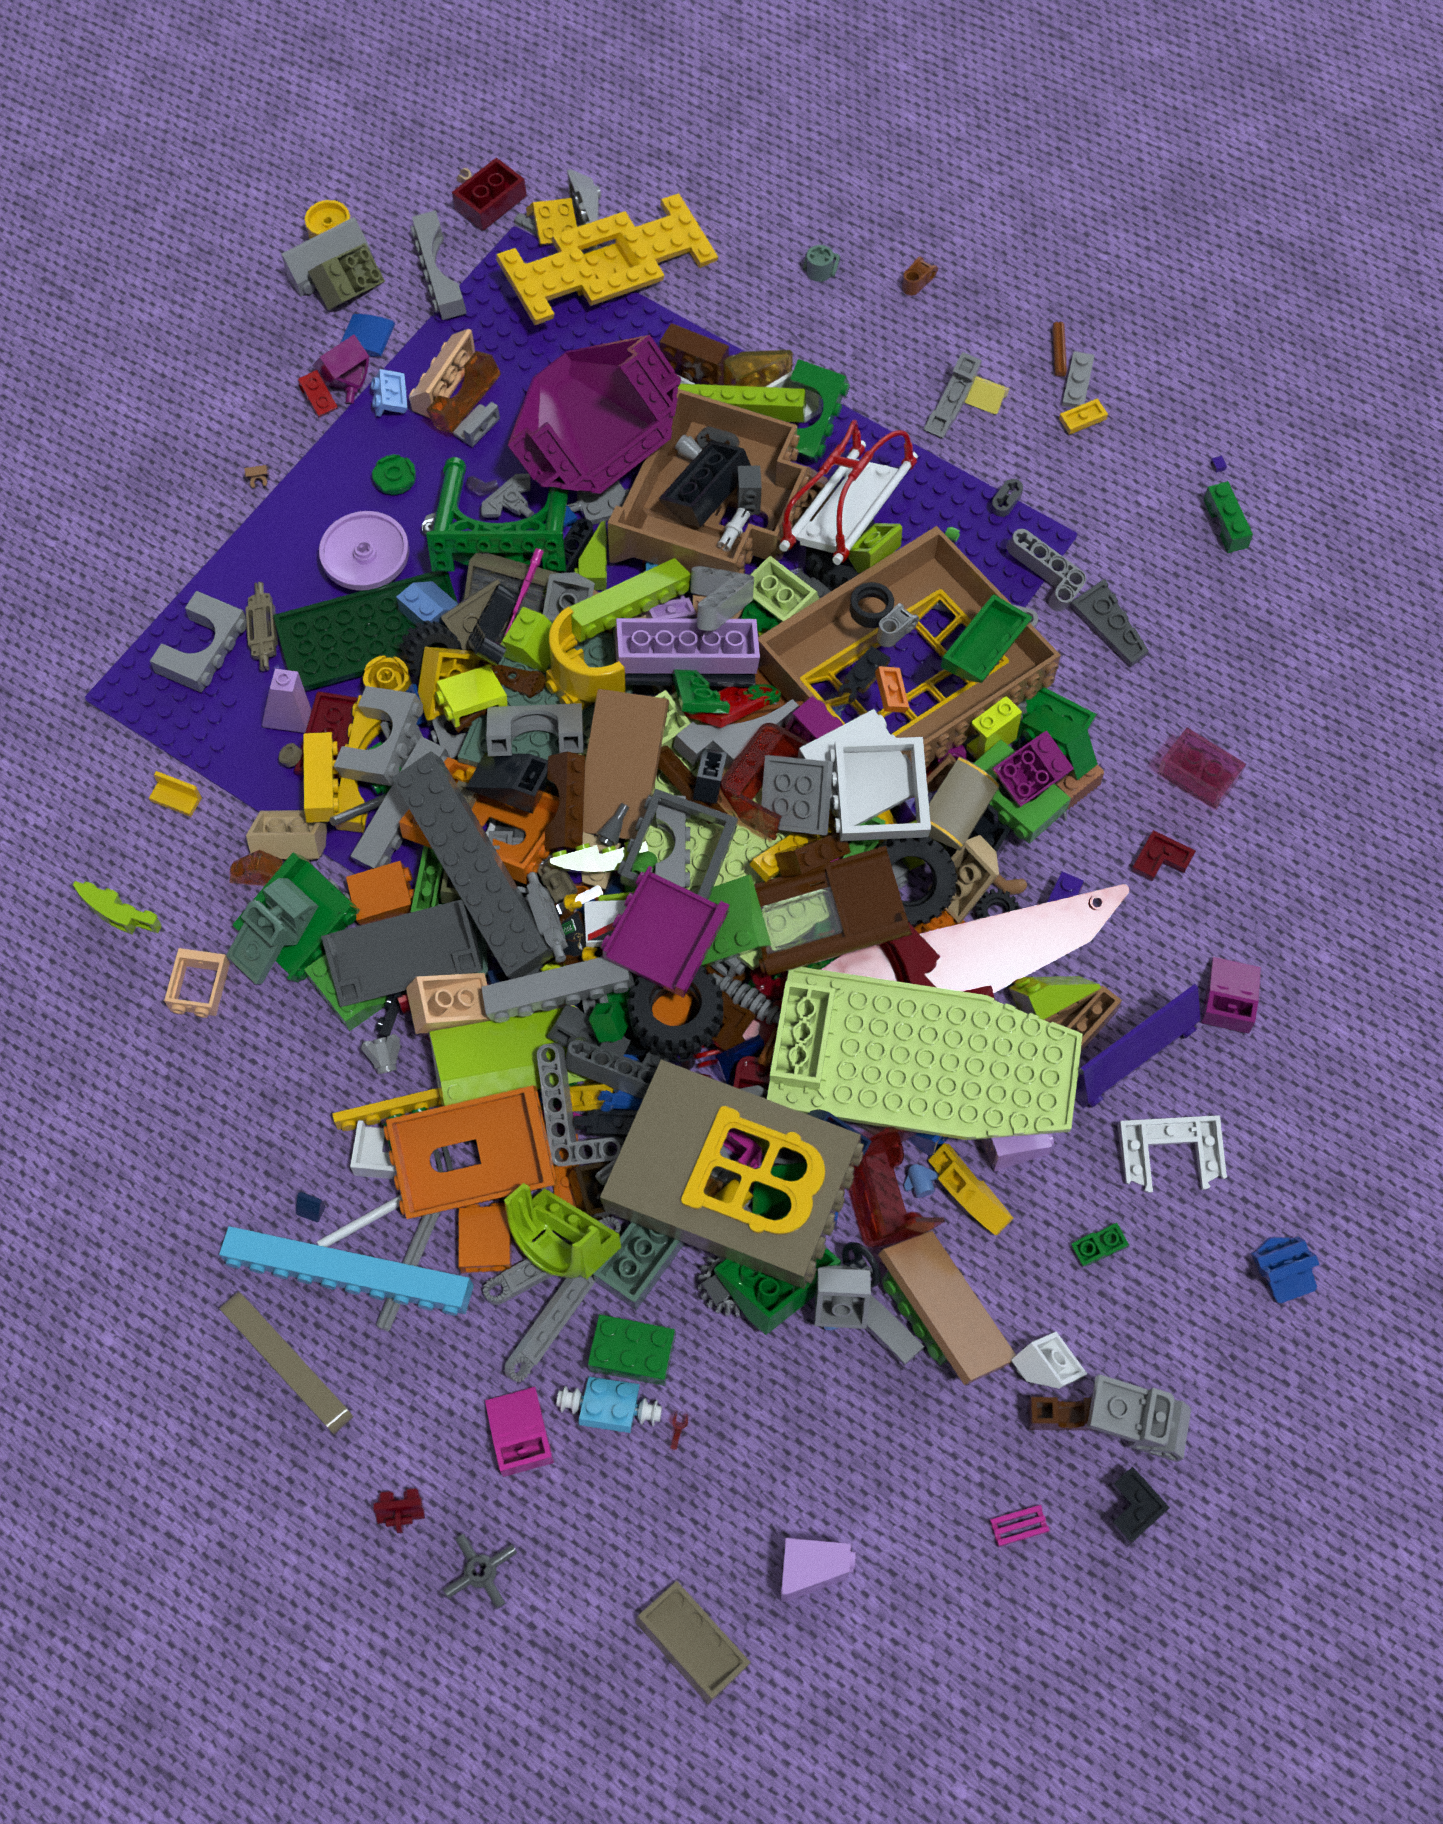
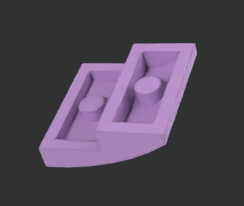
[643,594,697,619]

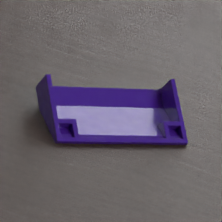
[1075,984,1201,1109]

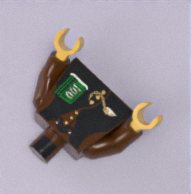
[545,894,602,966]

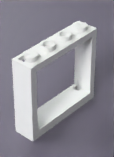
[830,737,931,841]

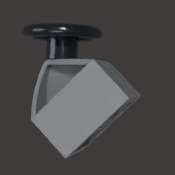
[815,1242,881,1329]

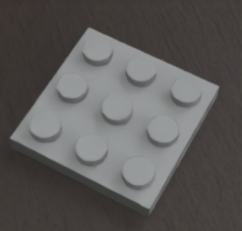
[760,755,833,835]

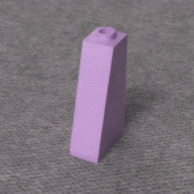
[262,669,312,733]

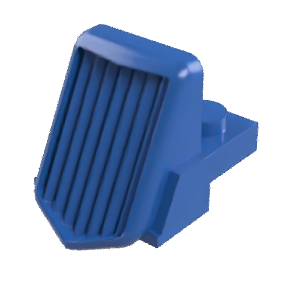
[1251,1236,1320,1303]

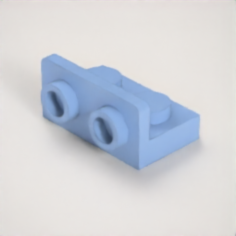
[371,369,407,416]

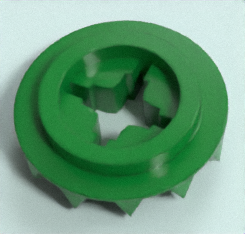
[743,684,781,705]

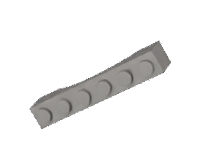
[410,210,467,320]

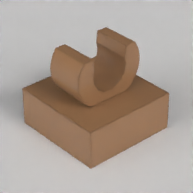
[244,465,269,488]

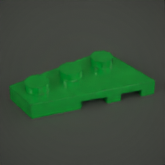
[673,669,730,714]

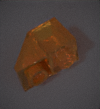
[229,850,283,886]

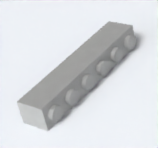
[351,736,450,870]
[482,957,635,1023]

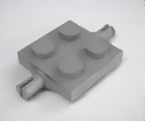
[568,479,631,524]

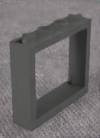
[618,789,738,900]

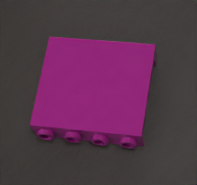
[601,866,730,998]

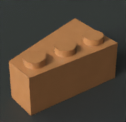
[1044,985,1122,1053]

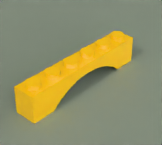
[335,695,387,833]

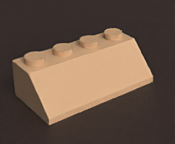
[409,329,476,420]

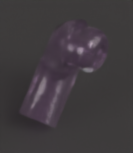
[466,476,499,496]

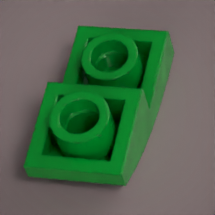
[1071,1222,1130,1267]

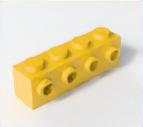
[304,732,339,823]

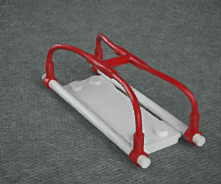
[779,420,918,565]

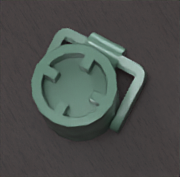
[803,245,840,282]

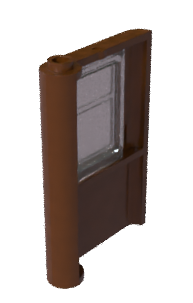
[754,846,912,976]

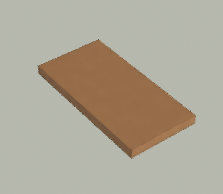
[583,689,669,842]
[878,1231,1016,1385]

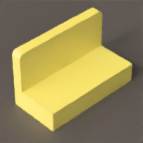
[965,376,1010,414]

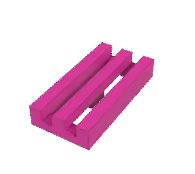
[990,1505,1050,1547]

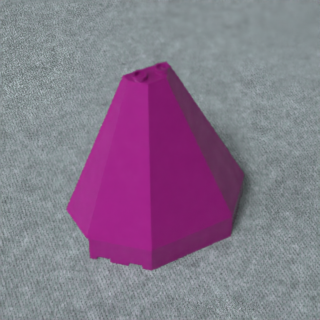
[508,335,681,493]

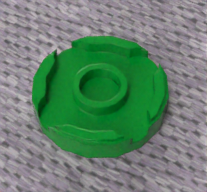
[372,454,416,495]

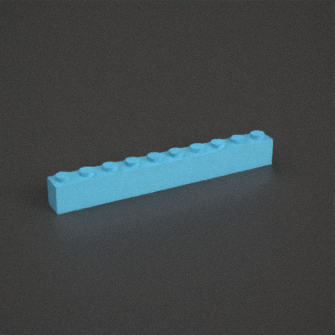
[219,1226,474,1316]

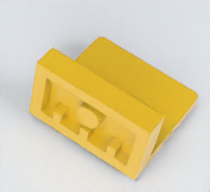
[526,198,577,245]

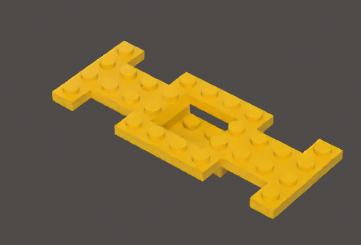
[496,193,718,325]

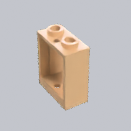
[164,948,230,1018]

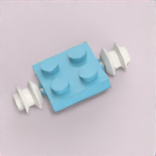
[557,1377,662,1433]

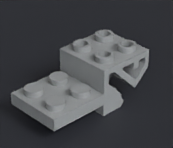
[1087,1374,1191,1462]

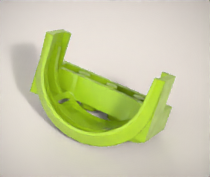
[504,1183,621,1279]

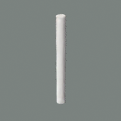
[317,1195,402,1247]

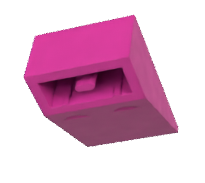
[485,1387,554,1477]

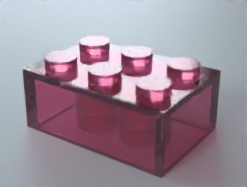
[1157,727,1246,810]

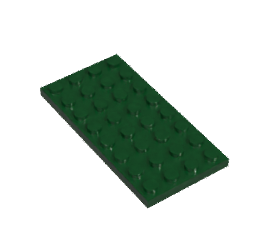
[273,571,461,691]

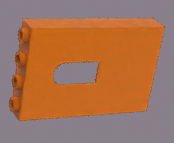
[399,757,559,884]
[384,1085,558,1219]

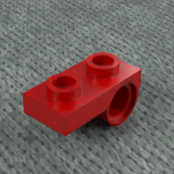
[298,370,338,418]

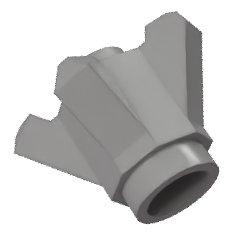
[361,1034,401,1074]

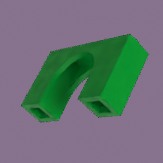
[790,359,850,463]

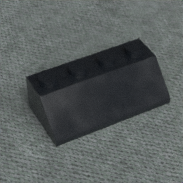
[659,440,751,527]

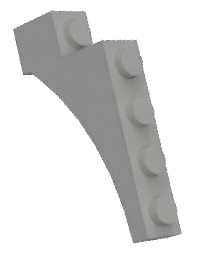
[673,699,799,771]

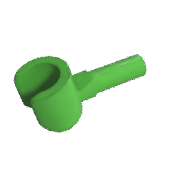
[945,527,960,543]

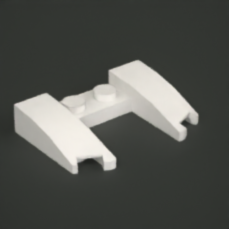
[1117,1115,1227,1193]

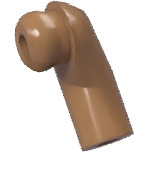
[993,874,1027,895]

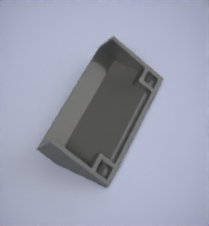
[321,899,482,1007]

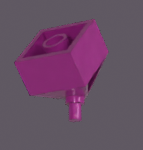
[312,335,369,404]

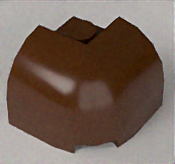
[691,990,756,1052]

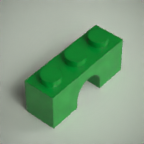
[1203,481,1253,553]
[589,973,636,1043]

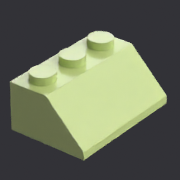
[750,556,819,622]

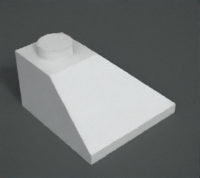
[1011,1332,1087,1389]

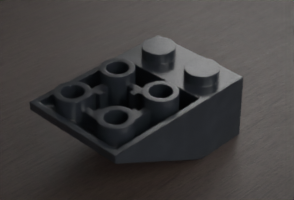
[466,753,550,814]

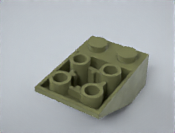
[308,243,385,310]

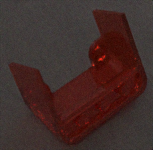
[720,723,809,841]
[849,1127,945,1247]

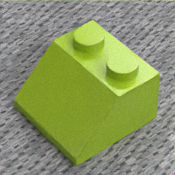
[848,523,902,573]
[502,607,552,673]

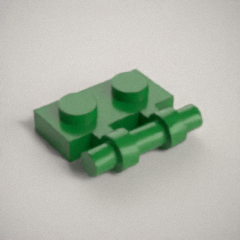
[741,600,782,632]

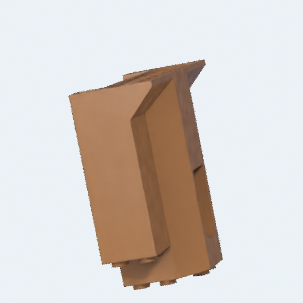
[608,389,810,574]

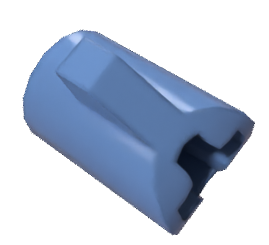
[904,1164,939,1198]

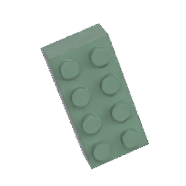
[593,1222,685,1310]

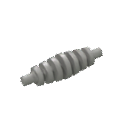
[712,973,781,1025]

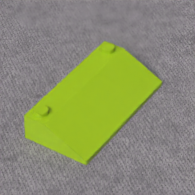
[429,1006,591,1106]

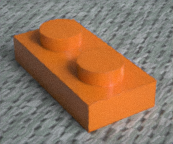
[875,666,909,713]

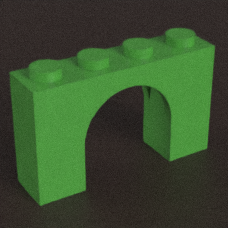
[973,740,1071,844]

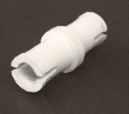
[717,508,750,552]

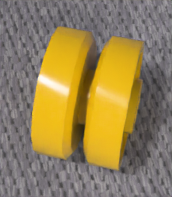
[304,200,351,239]

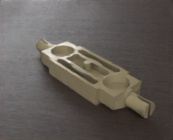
[246,582,278,671]

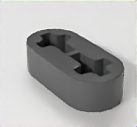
[697,426,740,448]
[991,479,1023,517]

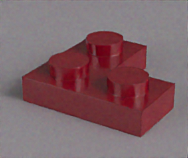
[1132,830,1196,881]

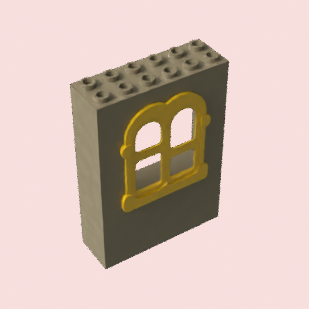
[600,1060,864,1289]

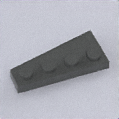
[1070,579,1149,667]

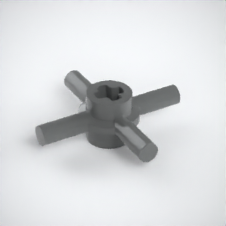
[443,1534,517,1609]

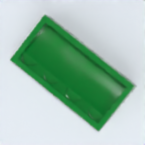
[941,594,1033,683]

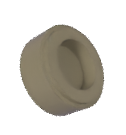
[279,743,302,767]

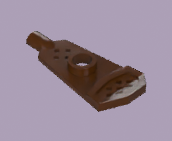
[480,664,547,698]

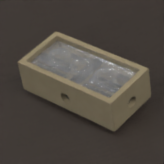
[464,553,557,614]

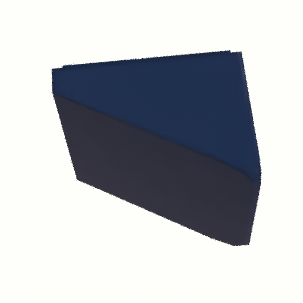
[296,1192,326,1223]

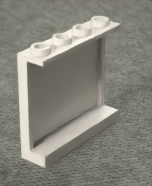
[798,709,914,826]

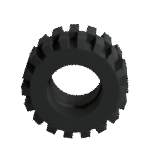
[399,620,462,680]

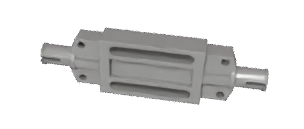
[527,872,568,962]

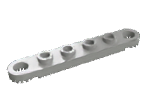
[483,1217,622,1305]
[505,1274,595,1382]

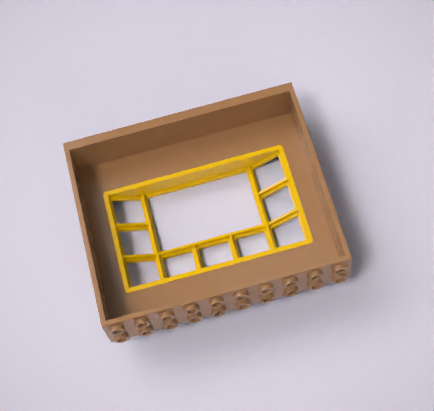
[758,526,1061,769]

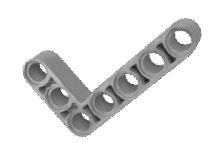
[690,566,754,631]
[537,1043,625,1166]

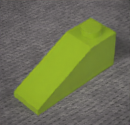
[575,521,607,590]

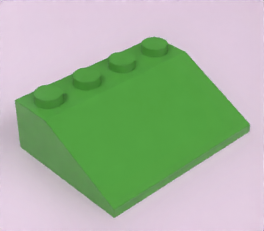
[695,874,771,967]

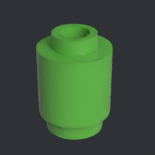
[631,851,658,874]

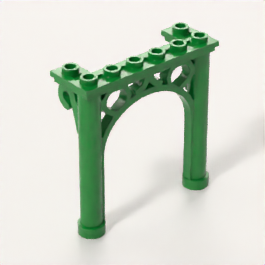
[426,457,569,571]

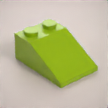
[1009,976,1101,1020]

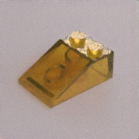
[723,350,793,387]

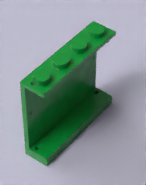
[233,852,360,983]

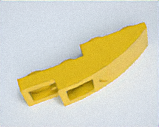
[928,1143,1014,1235]

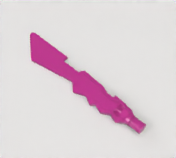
[503,548,544,639]

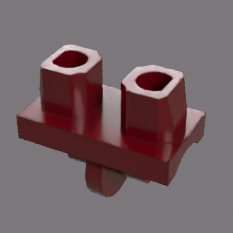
[373,1488,425,1534]

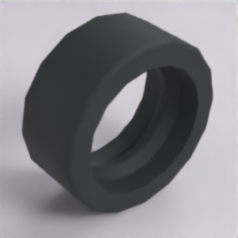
[849,582,894,628]

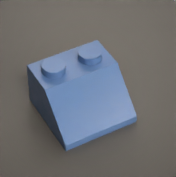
[396,581,458,626]

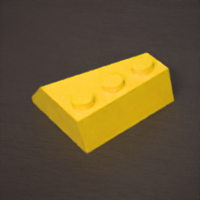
[418,647,494,721]

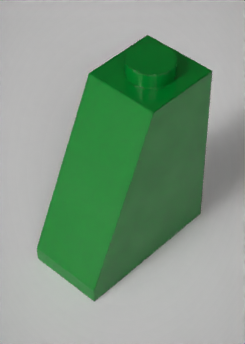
[752,1162,807,1220]

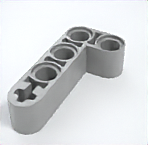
[1007,529,1086,611]

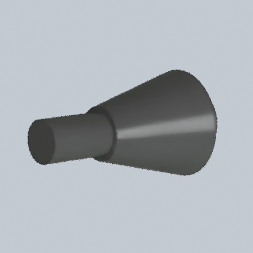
[596,803,630,847]

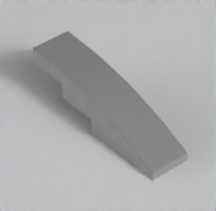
[865,1295,924,1366]

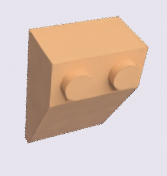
[406,973,491,1034]

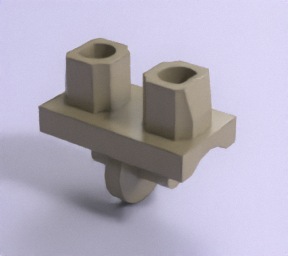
[538,856,577,904]

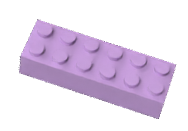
[615,618,760,674]

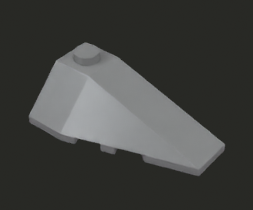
[567,169,601,251]

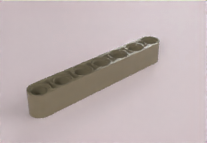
[219,1291,354,1435]

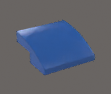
[340,314,395,357]

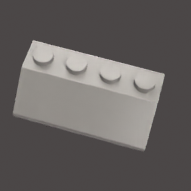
[281,217,371,297]

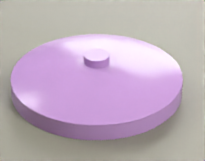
[319,511,409,590]

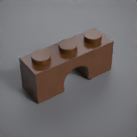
[775,831,851,877]
[1028,1397,1097,1431]

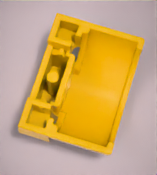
[545,606,625,710]

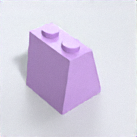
[981,1133,1054,1172]
[781,1538,856,1602]

